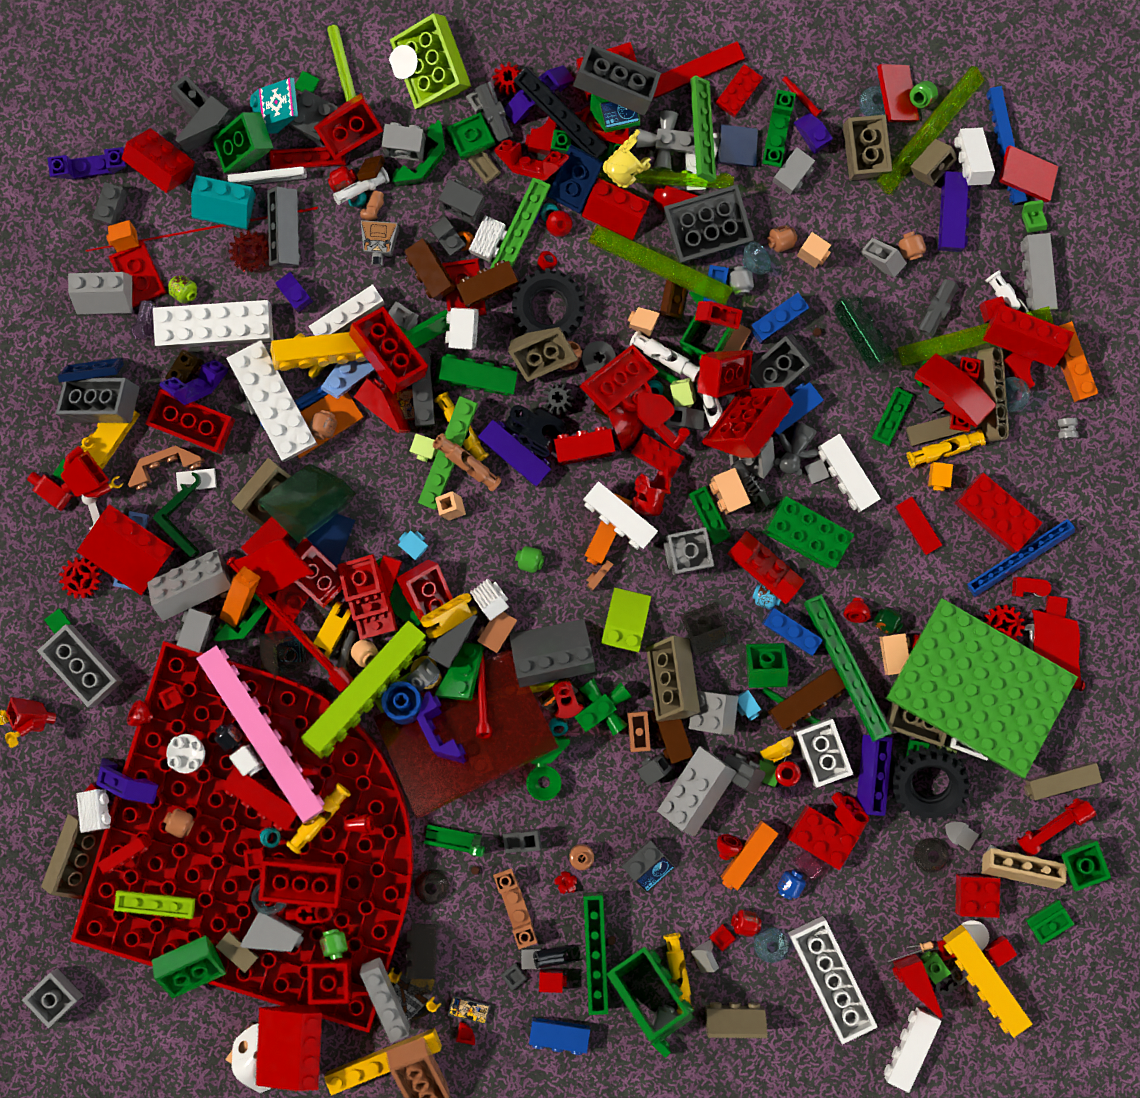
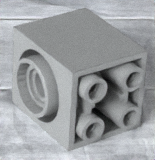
[664,528,714,575]

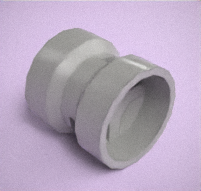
[1058,418,1078,439]

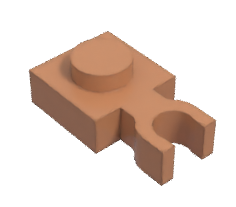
[586,560,613,591]

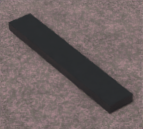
[513,66,609,159]

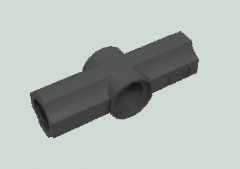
[475,82,513,143]
[918,279,959,337]

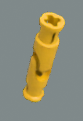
[434,391,489,462]
[906,429,986,468]
[286,783,351,854]
[663,933,694,1015]

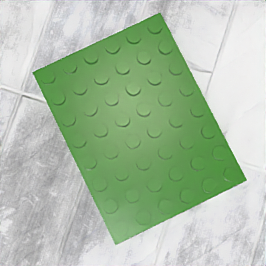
[886,598,1078,779]

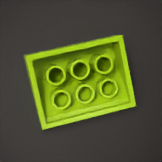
[390,13,472,109]

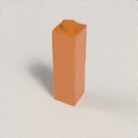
[584,493,632,566]
[219,566,260,628]
[720,820,779,890]

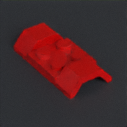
[727,531,805,604]

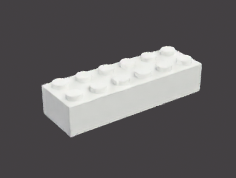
[153,300,273,349]
[226,340,318,462]
[788,916,877,1044]

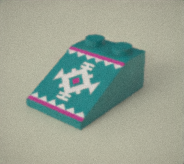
[250,78,298,134]

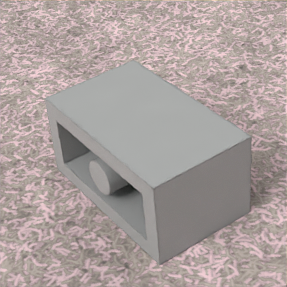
[772,147,815,195]

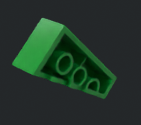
[433,354,518,396]

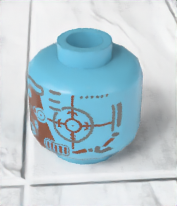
[753,584,781,610]

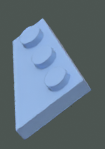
[321,360,375,399]

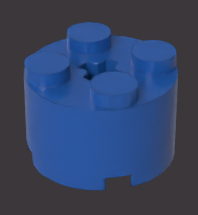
[381,681,423,724]

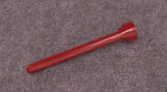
[476,652,492,739]

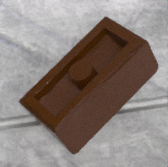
[659,278,688,320]

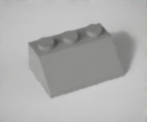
[68,272,133,314]

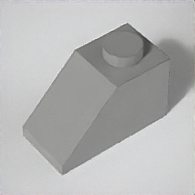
[860,238,907,278]

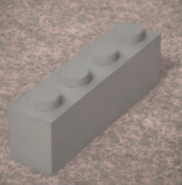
[1020,233,1058,314]
[360,958,410,1043]

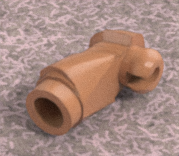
[360,191,384,221]

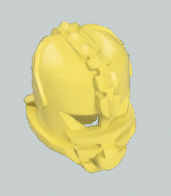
[603,129,651,188]

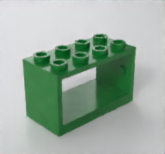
[762,496,855,570]
[606,947,695,1045]

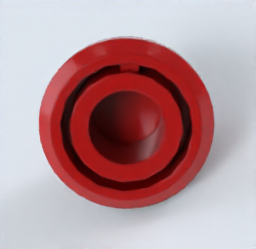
[546,210,572,237]
[843,598,870,623]
[127,700,153,726]
[717,834,743,860]

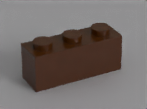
[404,238,457,301]
[456,260,519,308]
[650,707,693,764]

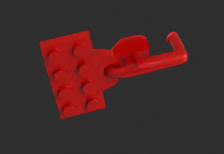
[580,344,690,450]

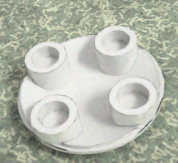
[167,734,205,773]

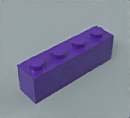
[938,171,971,252]
[478,419,551,488]
[856,735,893,816]

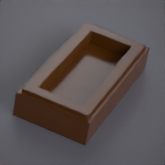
[357,155,385,181]

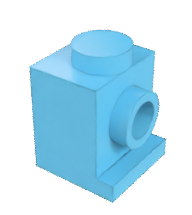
[737,690,761,721]

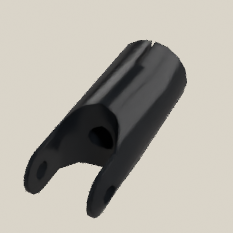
[533,945,578,969]

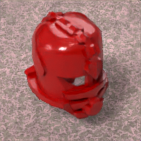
[631,466,672,516]

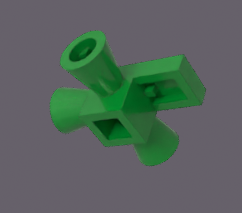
[574,678,632,736]

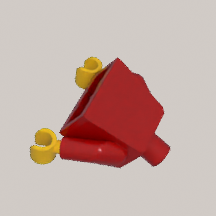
[61,437,123,498]
[0,697,56,748]

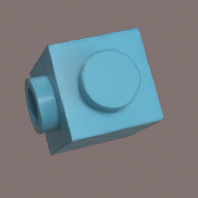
[398,530,429,561]

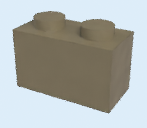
[910,139,957,186]

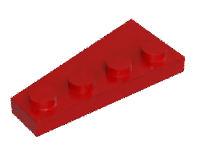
[264,582,309,637]

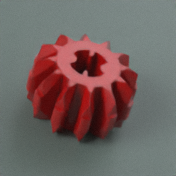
[492,62,521,96]

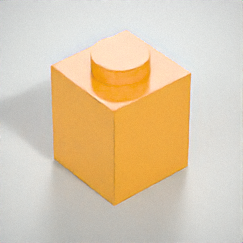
[928,462,953,492]

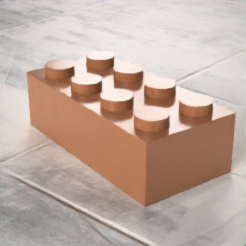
[386,1037,451,1098]

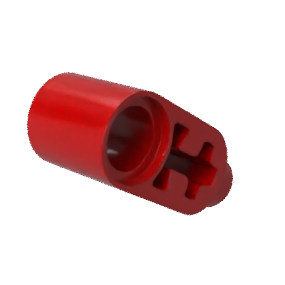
[27,471,73,511]
[831,792,869,836]
[286,905,335,924]

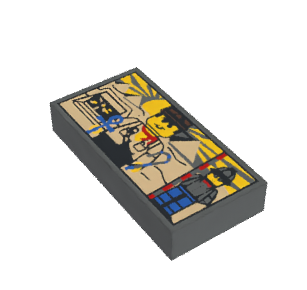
[448,995,490,1025]

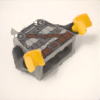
[388,968,441,1021]

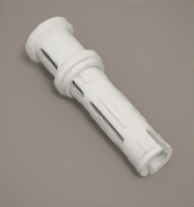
[333,167,390,205]

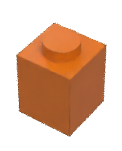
[106,220,139,252]

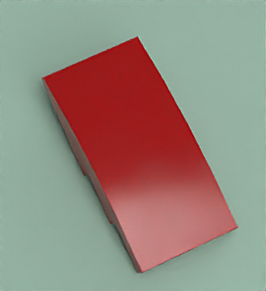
[914,353,996,428]
[337,554,398,640]

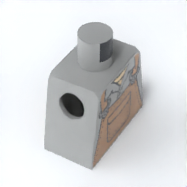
[361,220,399,267]

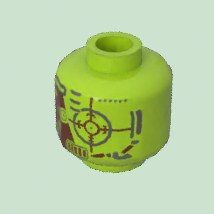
[168,275,197,304]

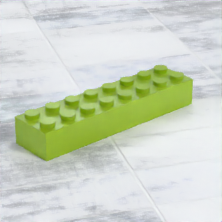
[302,620,426,759]

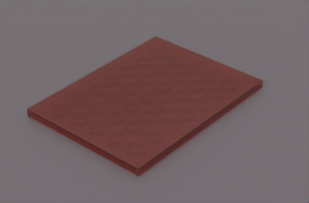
[374,648,559,818]

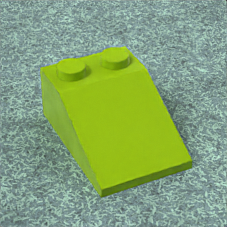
[601,587,651,652]

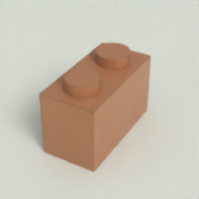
[477,612,518,653]
[627,711,651,752]

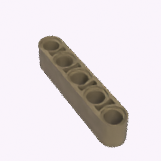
[977,346,1009,442]

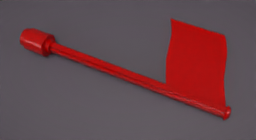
[227,539,354,693]
[911,609,1085,692]

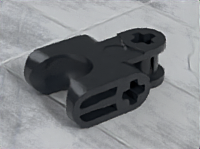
[506,405,567,457]

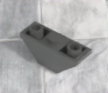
[664,406,704,430]

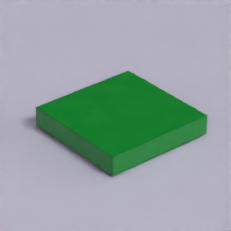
[446,112,496,160]

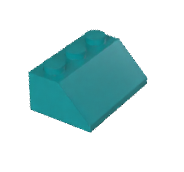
[191,175,256,230]

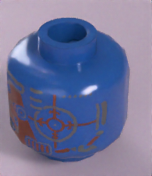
[777,869,806,900]

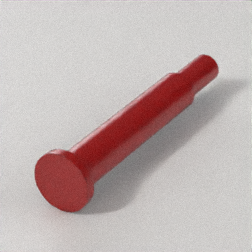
[782,76,822,117]

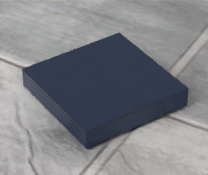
[718,125,758,167]

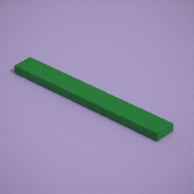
[804,594,892,742]

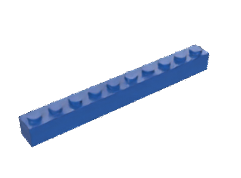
[986,86,1027,205]
[967,519,1075,597]

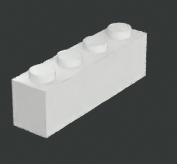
[309,285,385,336]
[818,434,881,512]
[583,481,658,550]
[884,1007,941,1093]

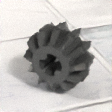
[541,382,574,415]

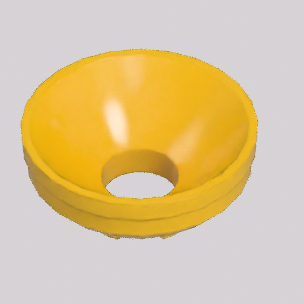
[760,736,794,762]

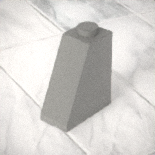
[240,908,304,952]

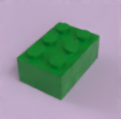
[212,112,273,174]

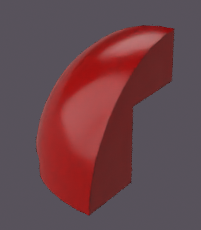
[607,406,644,451]

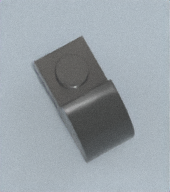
[429,216,466,257]
[503,829,542,853]

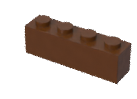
[767,667,846,731]

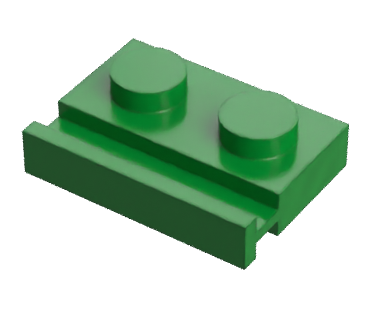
[1025,899,1075,945]

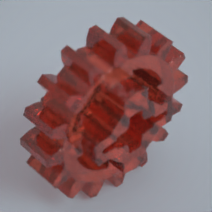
[228,230,269,273]

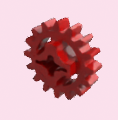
[59,557,102,599]
[983,605,1025,642]

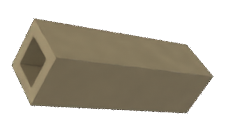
[1024,762,1102,800]

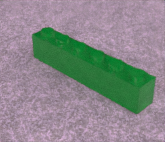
[583,892,608,1015]

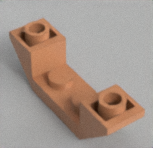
[128,445,205,490]
[493,868,537,949]

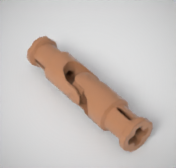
[432,433,501,491]

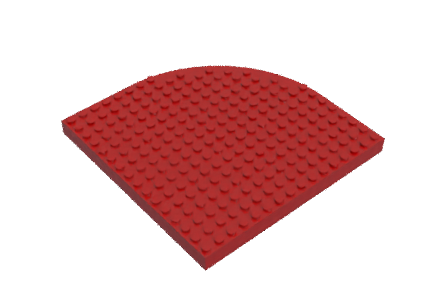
[70,641,414,1033]

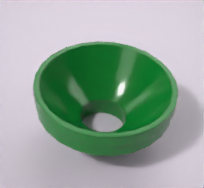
[526,766,561,801]

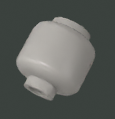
[728,266,754,296]

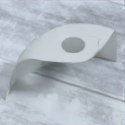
[232,1024,271,1093]

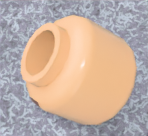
[351,639,379,668]

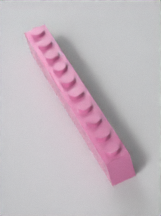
[196,645,325,824]

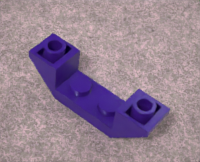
[504,65,575,126]
[47,147,126,179]
[159,360,228,405]
[417,691,466,763]
[96,758,159,804]

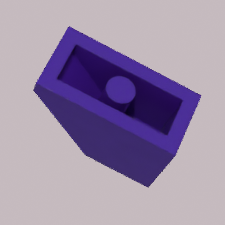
[794,112,833,154]
[275,272,313,313]

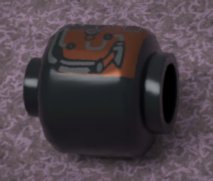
[214,723,244,752]

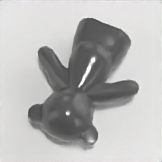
[774,422,819,476]

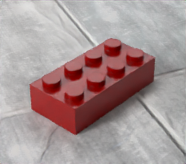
[716,64,763,118]
[631,433,684,478]
[97,834,151,874]

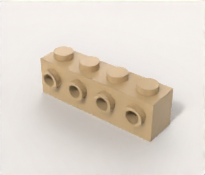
[982,848,1066,889]

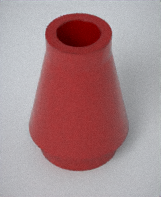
[344,814,375,833]

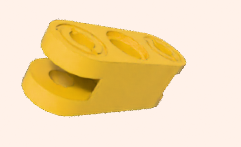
[420,593,477,639]
[313,601,352,659]

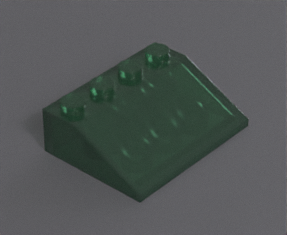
[832,294,894,373]
[258,463,356,543]

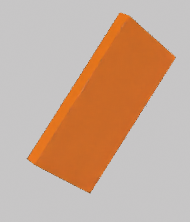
[298,392,364,458]

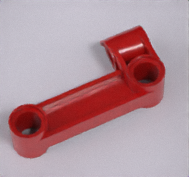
[1016,798,1097,857]

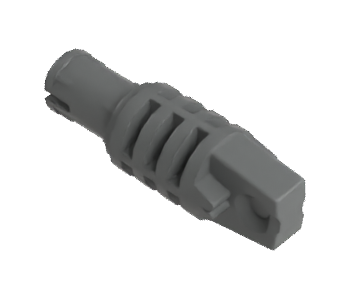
[731,460,770,507]

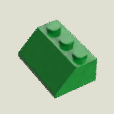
[152,935,226,999]

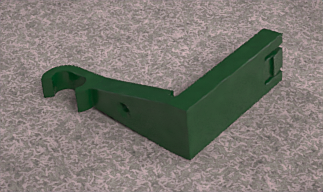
[152,472,201,557]

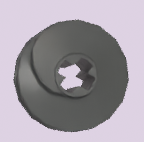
[582,341,616,375]

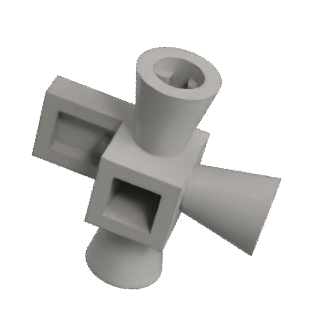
[636,110,694,172]

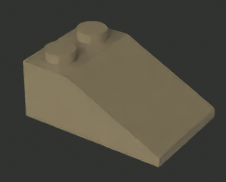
[508,327,578,382]

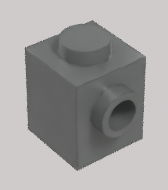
[921,388,945,414]
[637,753,672,786]

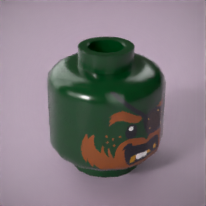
[874,607,904,635]

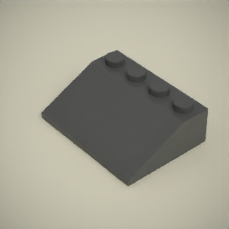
[664,184,754,265]
[509,619,596,688]

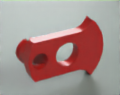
[552,681,584,719]

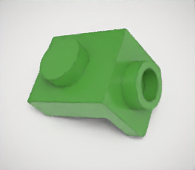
[1022,200,1048,233]

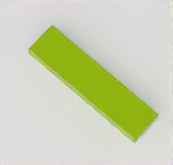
[114,890,196,919]

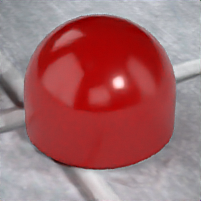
[537,251,557,270]

